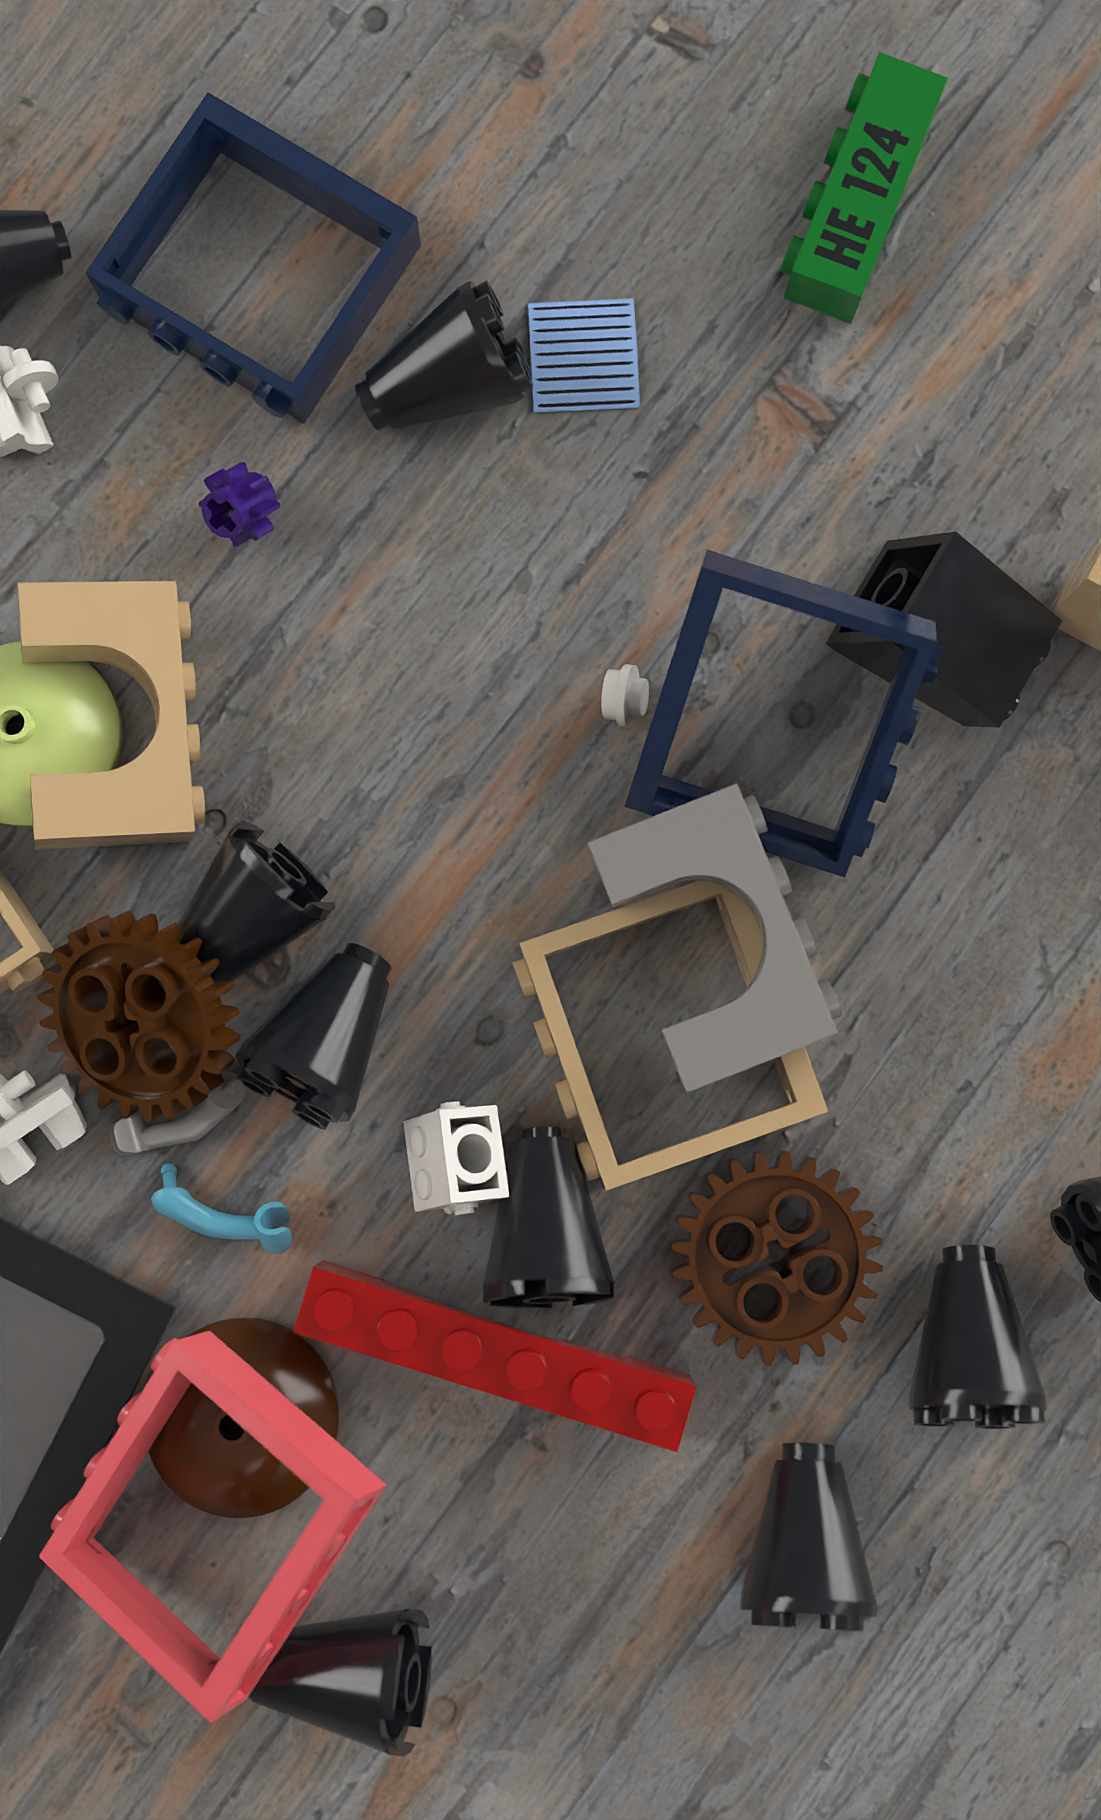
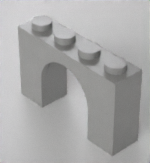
[587,783,842,1093]

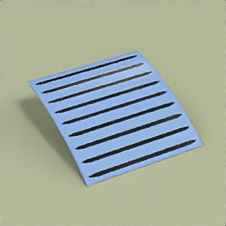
[528,298,640,413]

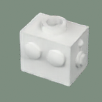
[403,1101,509,1216]

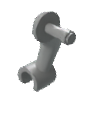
[109,1071,245,1156]

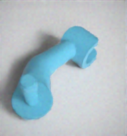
[151,1163,293,1254]

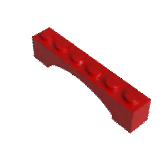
[293,1260,696,1453]

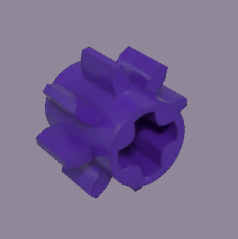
[198,462,280,547]

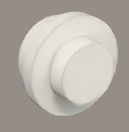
[601,664,649,728]

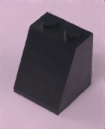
[825,531,1062,728]

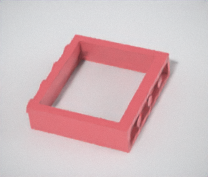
[39,1331,387,1723]

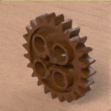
[38,911,241,1122]
[670,1150,883,1366]

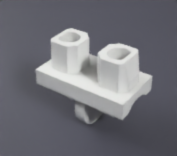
[0,346,58,457]
[0,1070,87,1185]

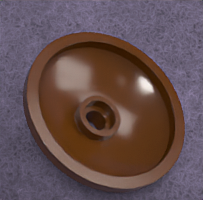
[148,1317,340,1518]

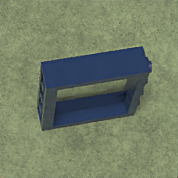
[86,92,421,423]
[624,550,944,877]

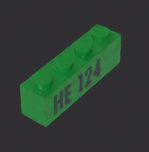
[780,52,948,324]

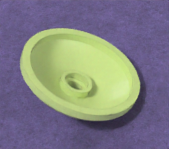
[0,641,123,827]

